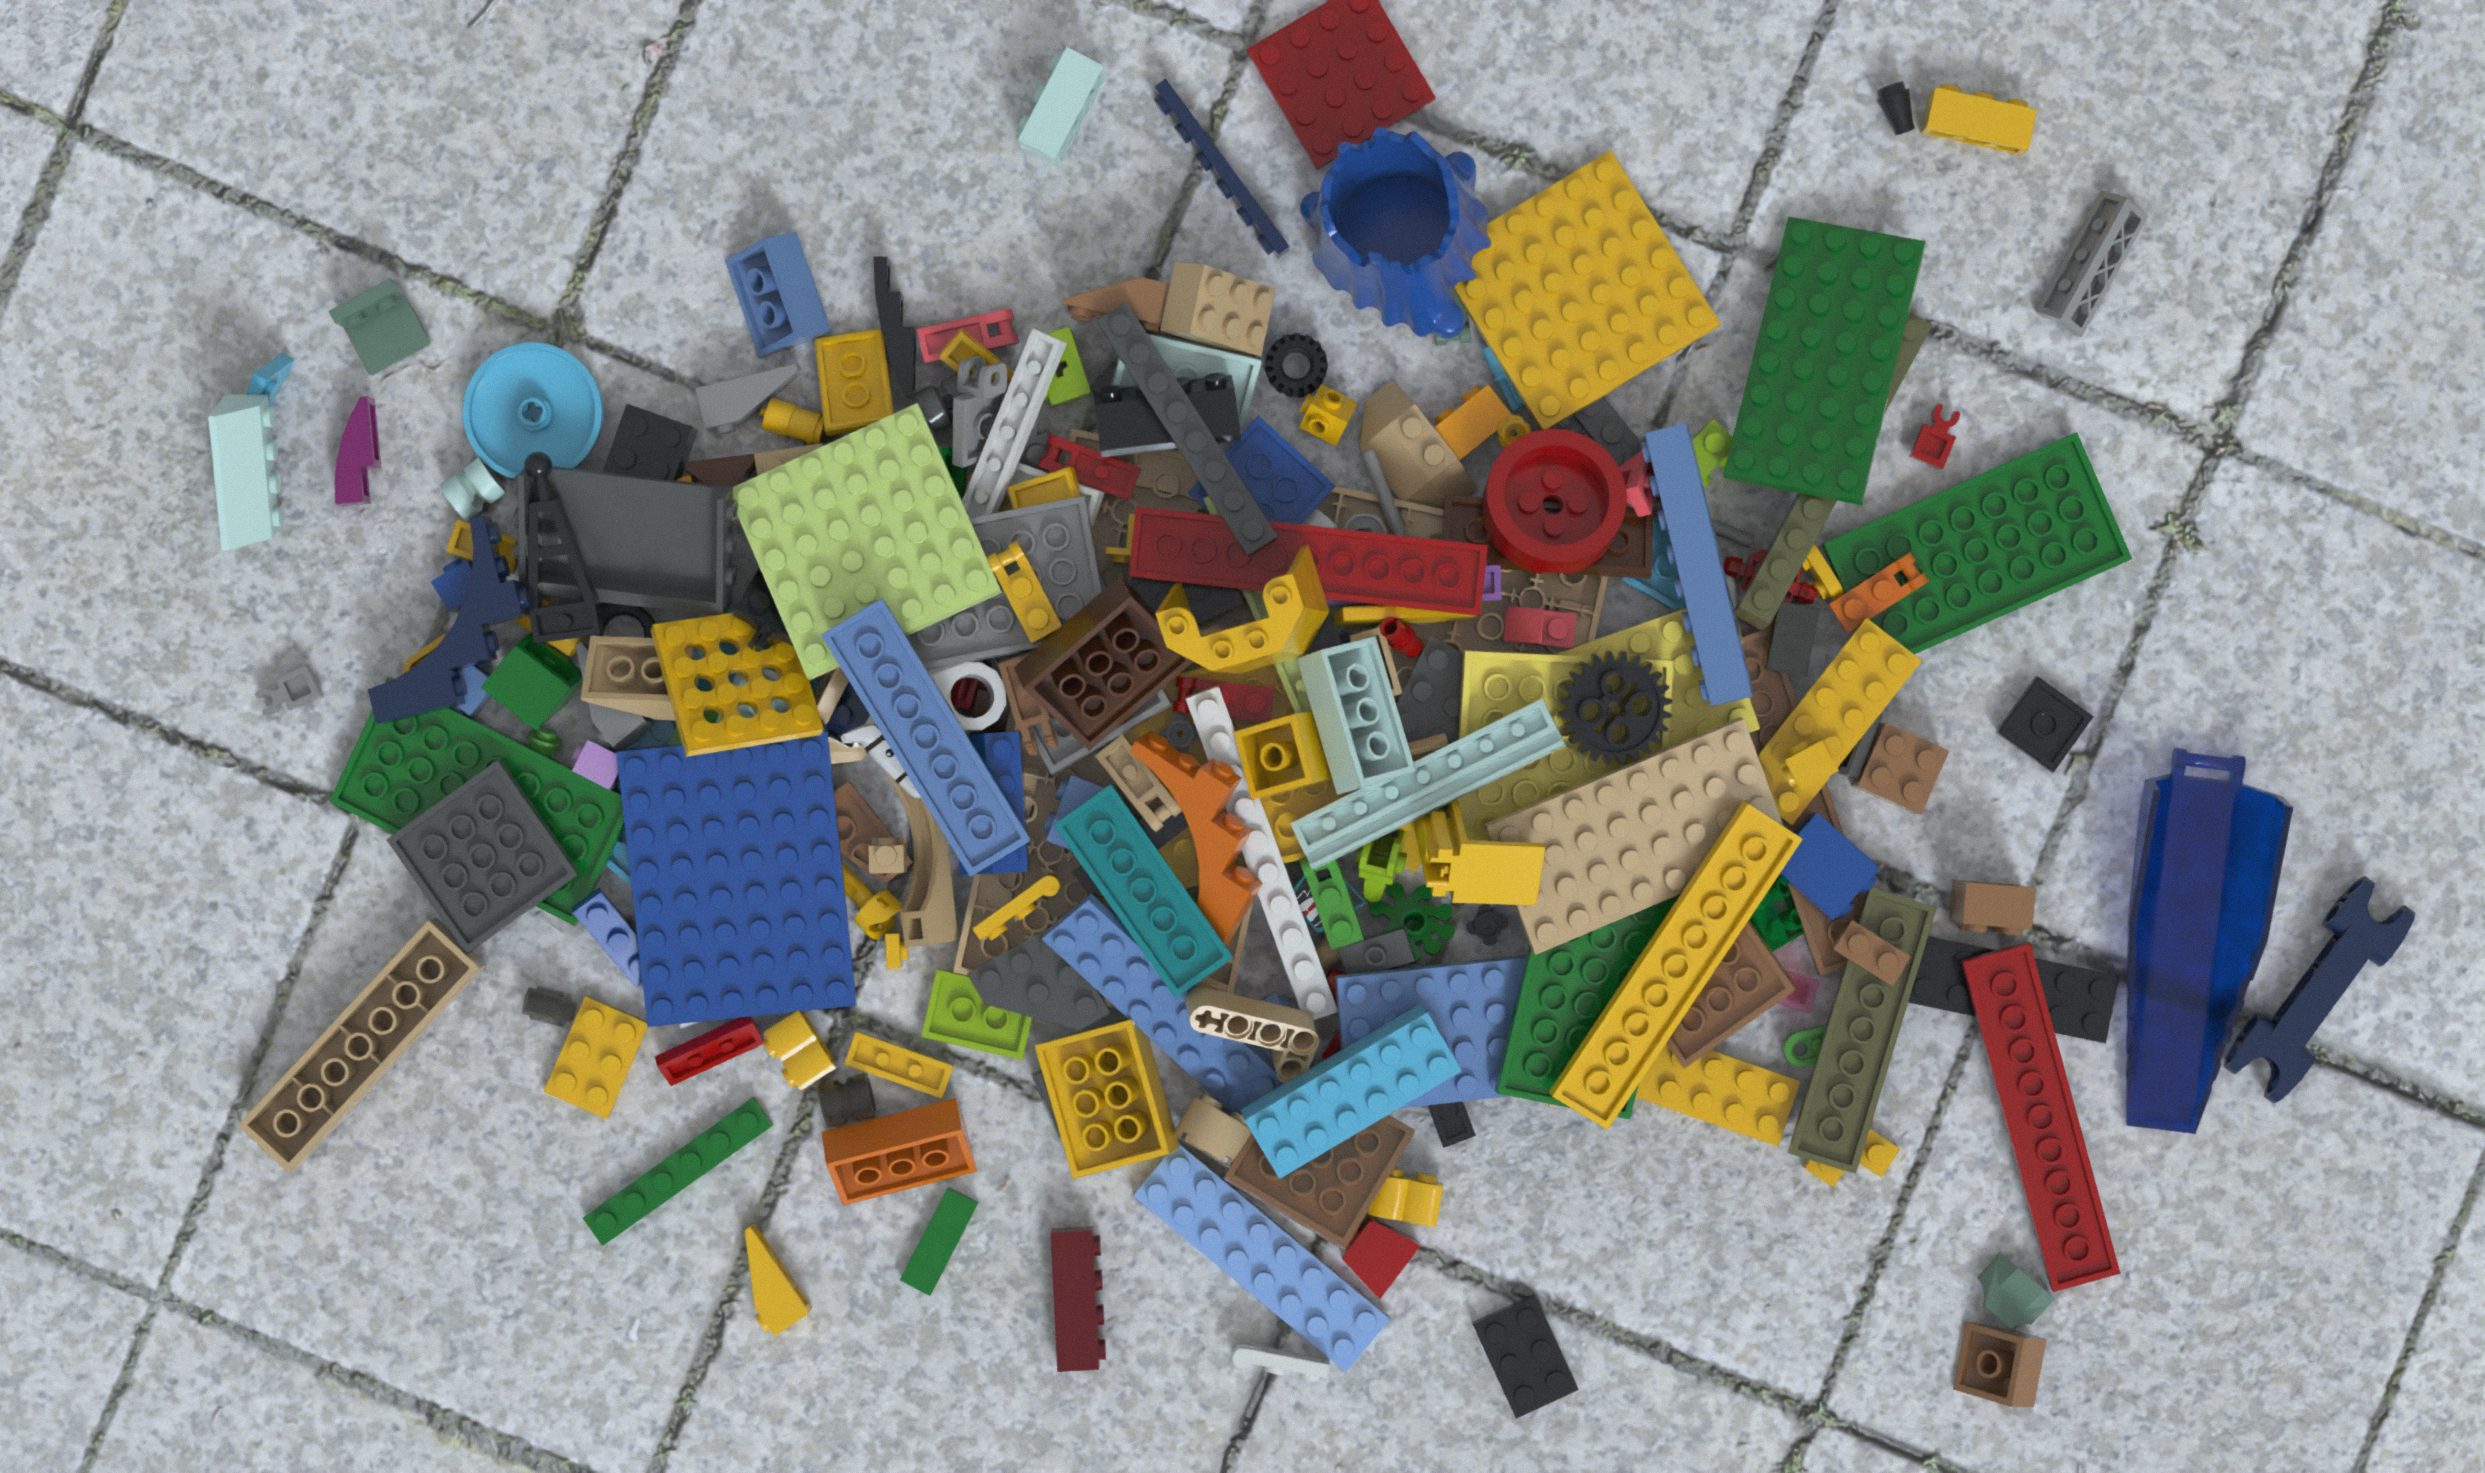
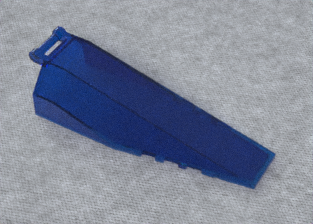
[2126,748,2293,1134]

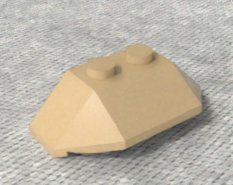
[1359,380,1477,509]

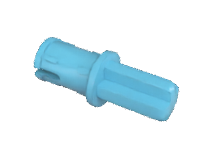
[1481,347,1525,411]

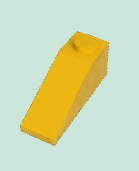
[745,1222,813,1337]

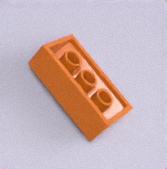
[822,1098,977,1206]

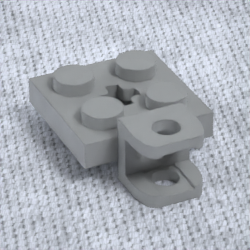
[952,356,1009,468]

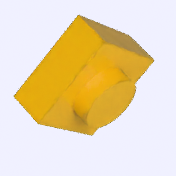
[885,932,909,969]

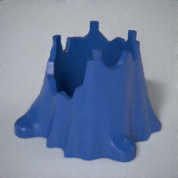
[1300,127,1491,339]

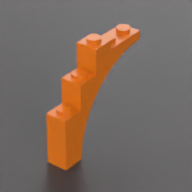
[1130,732,1263,947]

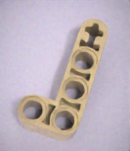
[1185,987,1319,1083]

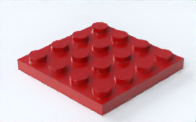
[1246,0,1436,170]

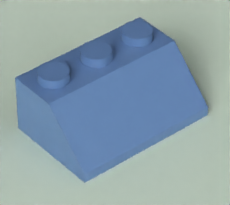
[725,232,831,358]

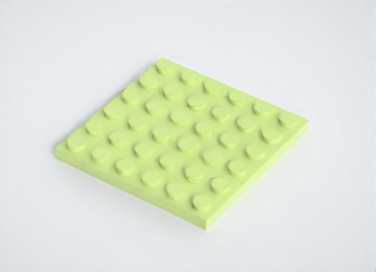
[733,403,1002,680]

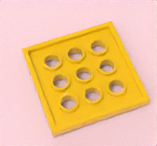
[650,612,824,757]

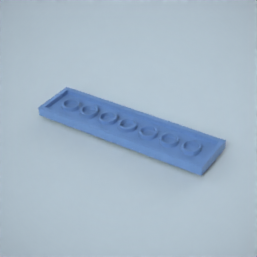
[821,597,1031,877]
[1042,893,1285,1115]

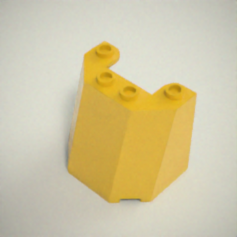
[1155,545,1330,674]

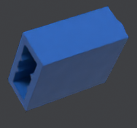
[1779,812,1880,920]

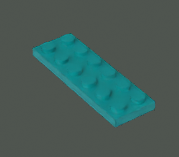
[1054,784,1234,998]

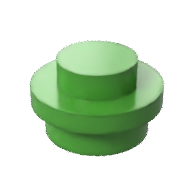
[527,727,562,755]

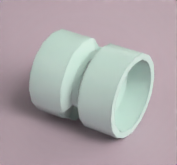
[440,457,507,521]

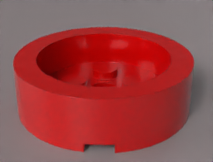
[1482,429,1627,575]

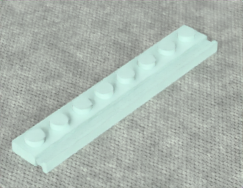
[1290,698,1566,870]

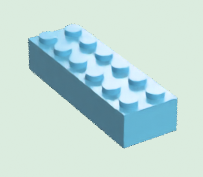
[1240,1003,1462,1179]

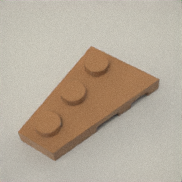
[835,781,914,884]

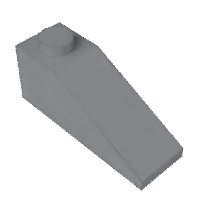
[695,363,802,435]
[576,642,654,750]

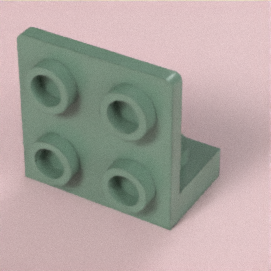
[329,278,431,376]

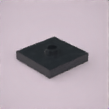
[1995,676,2094,773]

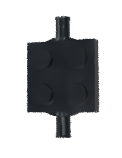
[733,567,793,652]

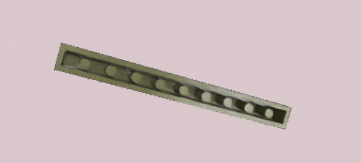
[1734,312,1933,630]

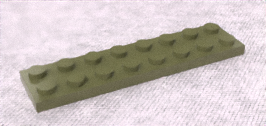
[1788,887,1937,1174]

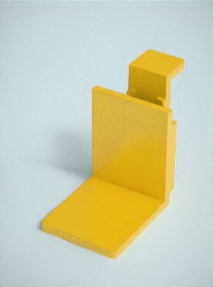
[1396,799,1545,905]

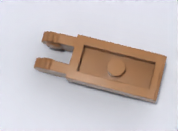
[998,652,1059,756]

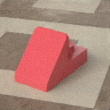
[1619,450,1657,517]
[1503,606,1577,648]

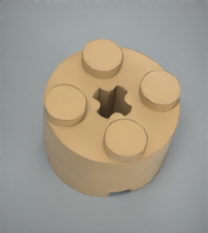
[1173,1095,1252,1167]

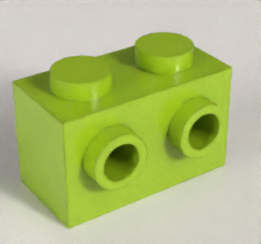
[1692,419,1732,488]

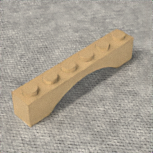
[884,772,959,947]

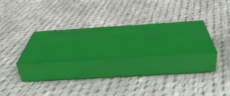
[900,1187,979,1296]

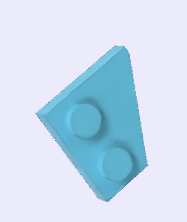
[246,353,295,406]

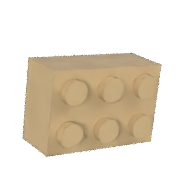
[1160,262,1276,357]

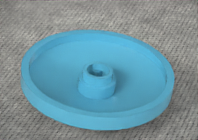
[462,342,604,479]

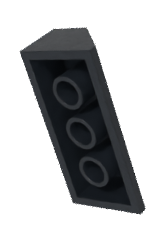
[1093,373,1241,457]

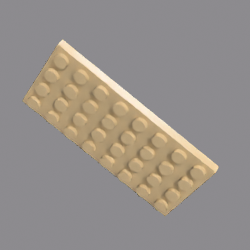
[1484,717,1783,955]

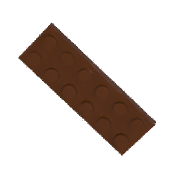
[1442,495,1653,579]

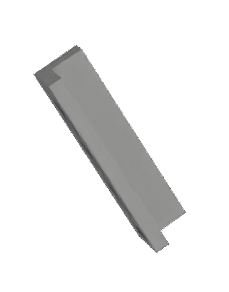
[2035,190,2148,337]

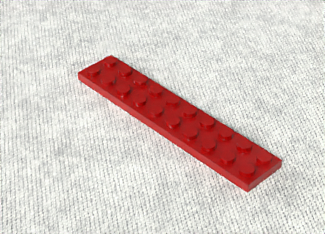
[1128,506,1488,616]
[1960,941,2121,1292]

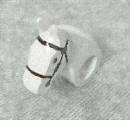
[840,662,1006,799]

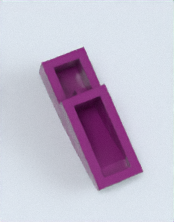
[335,396,381,506]

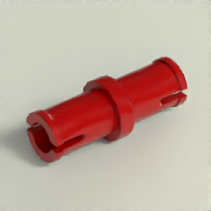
[1380,617,1423,658]

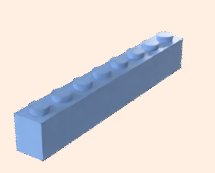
[1641,422,1754,706]

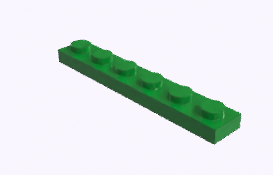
[583,1097,774,1246]

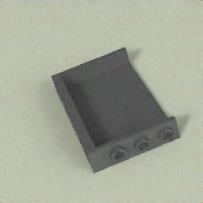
[513,466,738,615]

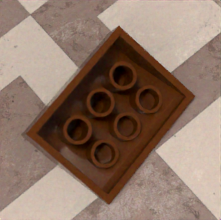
[1014,576,1193,751]

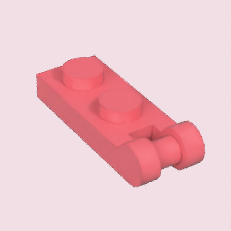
[917,309,1019,364]

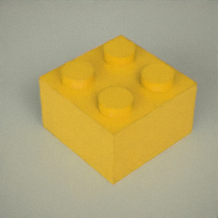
[1233,711,1330,800]

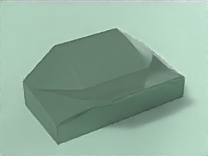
[1978,1252,2054,1330]

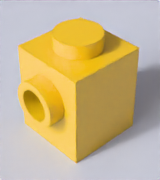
[1781,739,1839,791]

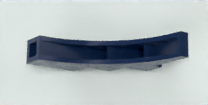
[368,515,532,724]

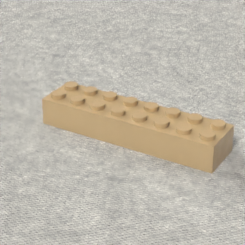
[238,918,487,1173]

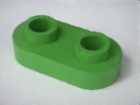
[1782,1024,1826,1067]

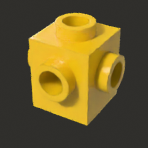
[1299,384,1358,446]

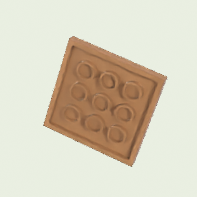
[1666,920,1798,1069]
[1224,1069,1415,1251]

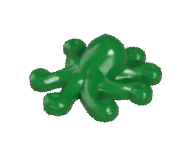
[1370,883,1455,964]

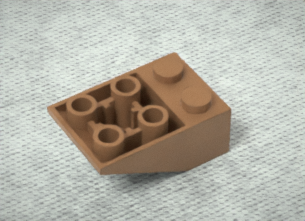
[1063,277,1170,334]

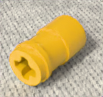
[760,397,825,445]

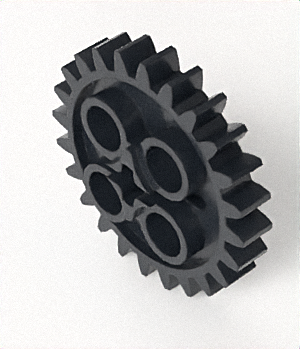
[1557,650,1673,765]

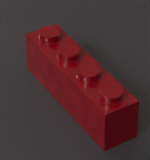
[1050,1226,1106,1372]

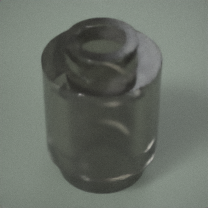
[522,986,577,1027]

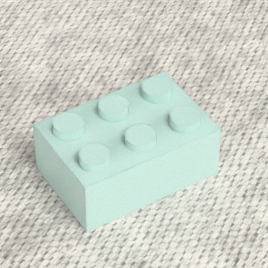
[1016,46,1106,169]

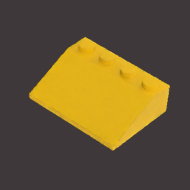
[1035,1018,1180,1179]

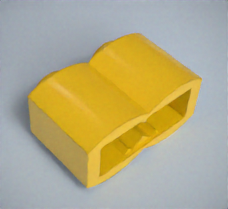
[763,1010,839,1091]
[1368,1167,1444,1227]

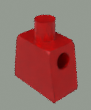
[1340,1216,1420,1299]

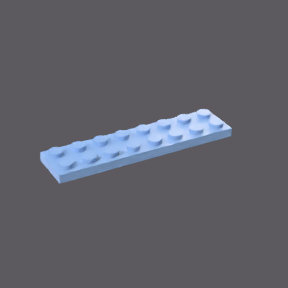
[1133,1143,1390,1372]

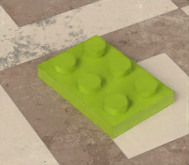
[921,969,1033,1060]

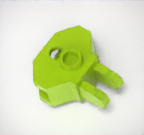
[1355,830,1407,903]

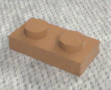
[1831,919,1911,986]

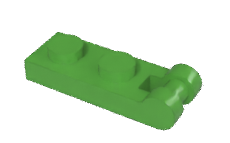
[1300,857,1365,950]

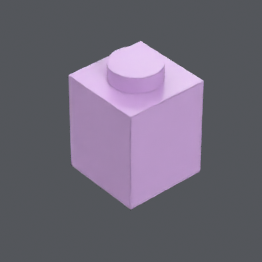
[571,740,619,790]

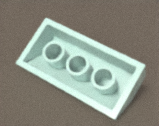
[208,394,284,550]
[1297,636,1416,795]

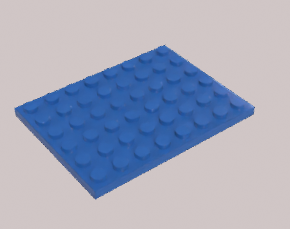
[616,729,857,1027]

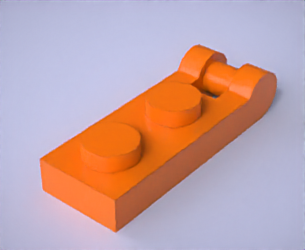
[1827,552,1929,634]

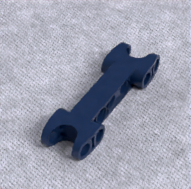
[2224,876,2415,1103]

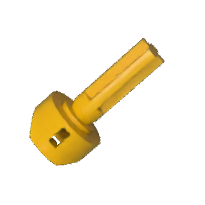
[842,862,902,940]

